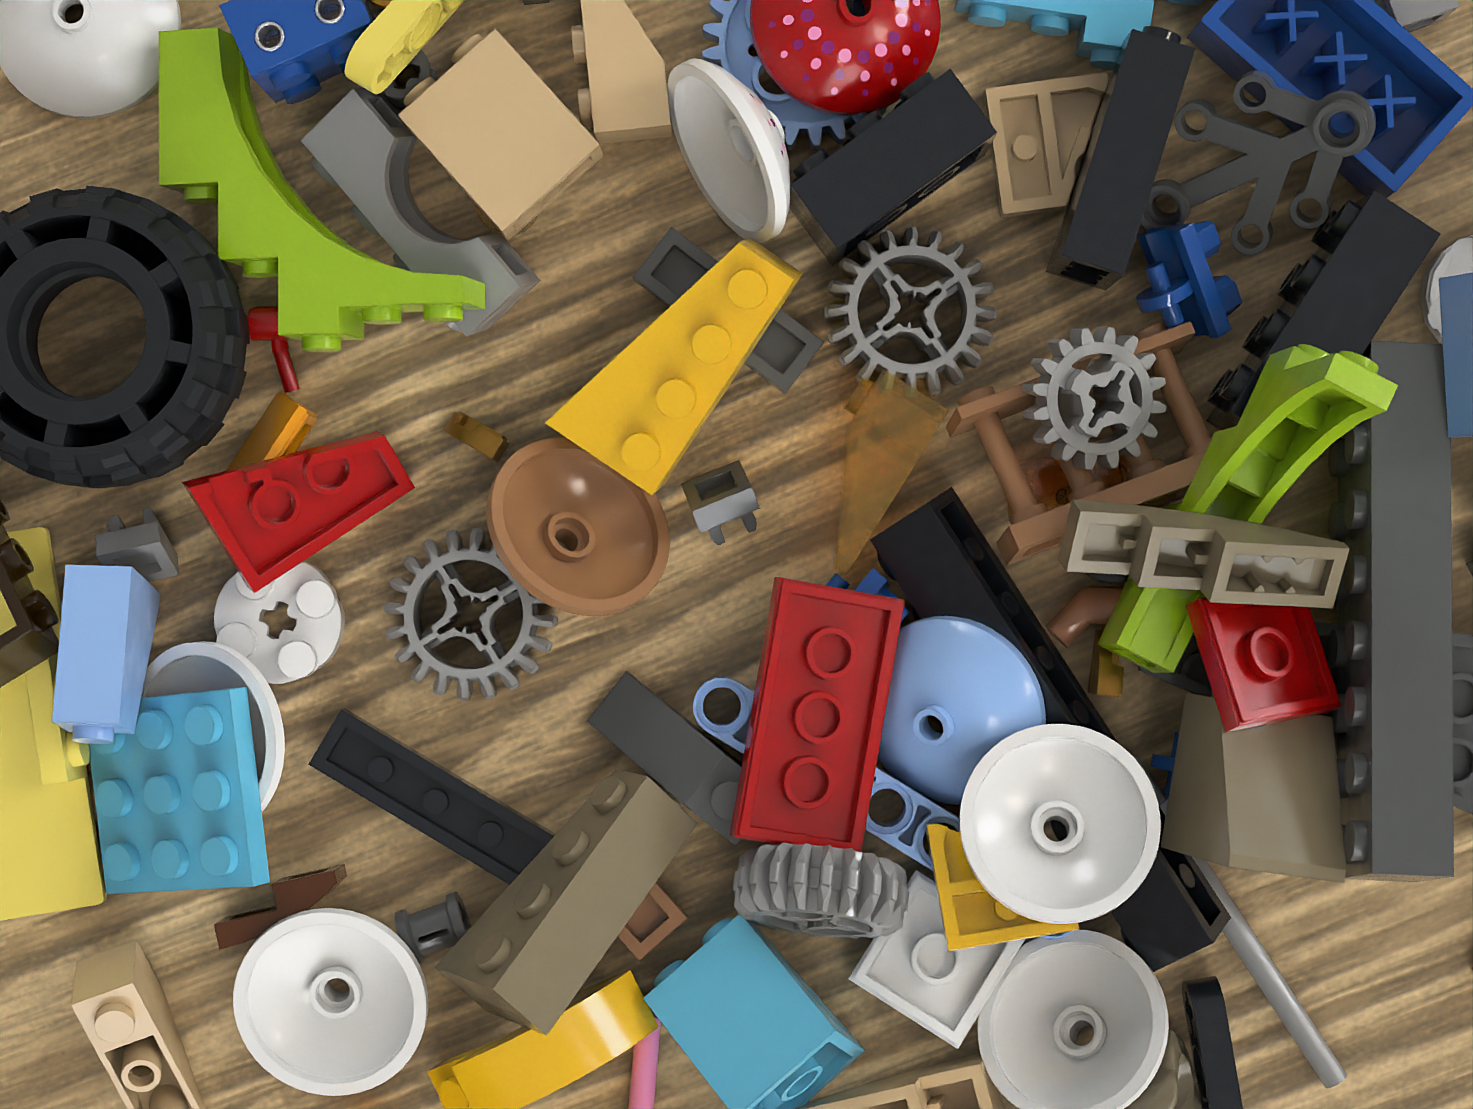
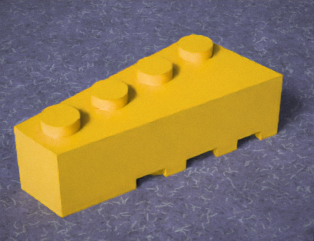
[545,238,803,495]

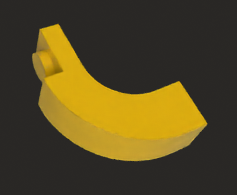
[427,970,659,1109]

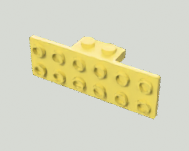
[0,527,107,921]

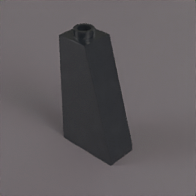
[1046,26,1195,291]

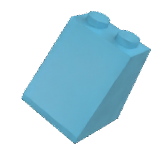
[643,914,865,1109]

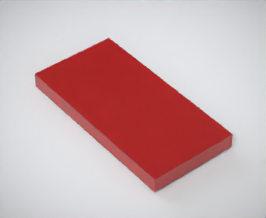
[730,577,905,852]

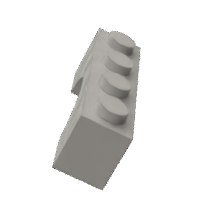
[301,88,541,336]

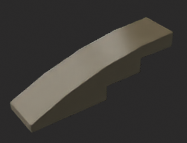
[1058,500,1350,608]

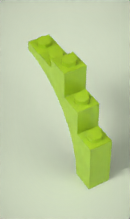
[159,27,485,352]
[1097,344,1398,673]

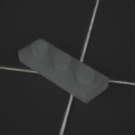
[633,227,824,394]

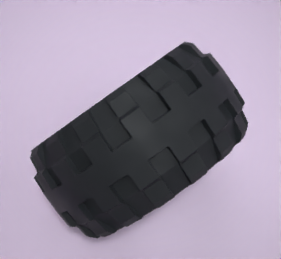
[0,186,250,488]

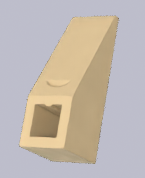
[569,0,672,144]
[71,939,205,1109]

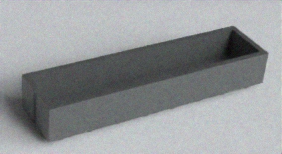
[1328,341,1454,882]

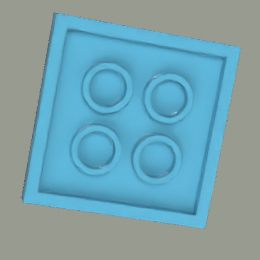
[89,687,270,894]

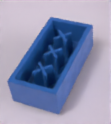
[1187,0,1473,198]

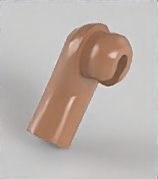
[1045,587,1123,648]

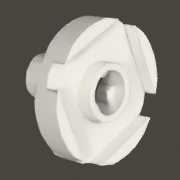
[214,561,345,684]

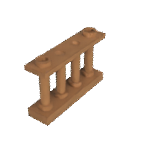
[946,321,1212,566]

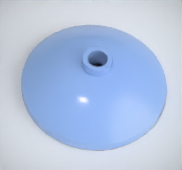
[878,616,1046,805]

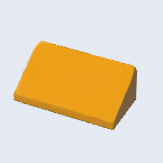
[227,392,318,470]

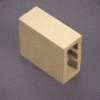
[398,28,603,241]

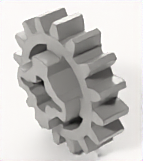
[1022,327,1167,470]

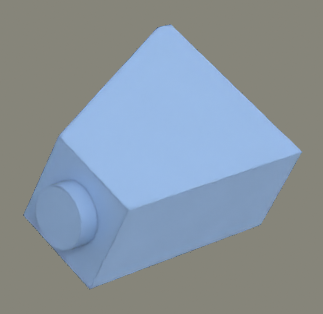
[52,565,160,744]

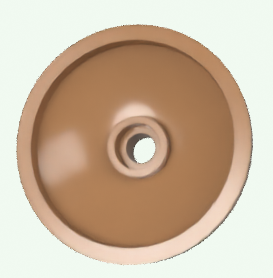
[486,437,670,616]

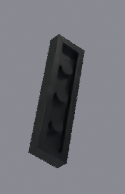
[308,708,556,885]

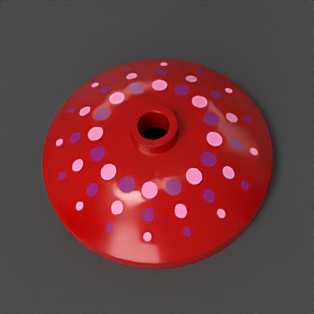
[750,0,941,116]

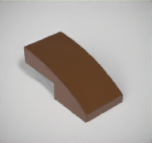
[214,864,347,950]

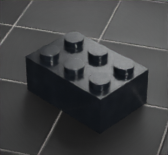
[789,69,997,267]

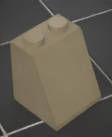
[1161,692,1346,883]

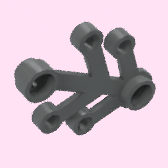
[1141,70,1376,255]

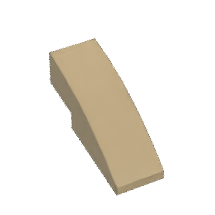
[795,1053,1003,1109]

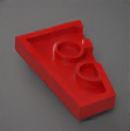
[182,431,415,593]

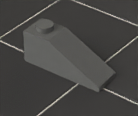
[587,671,742,845]

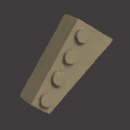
[435,770,698,1035]

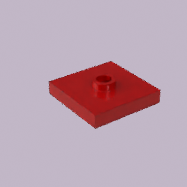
[1186,597,1342,732]

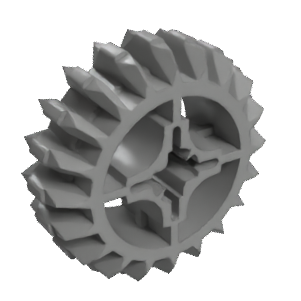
[824,226,997,400]
[384,528,558,701]
[732,842,909,939]

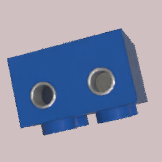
[219,0,375,104]

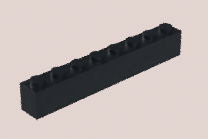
[870,487,1231,972]

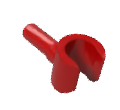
[248,306,300,393]

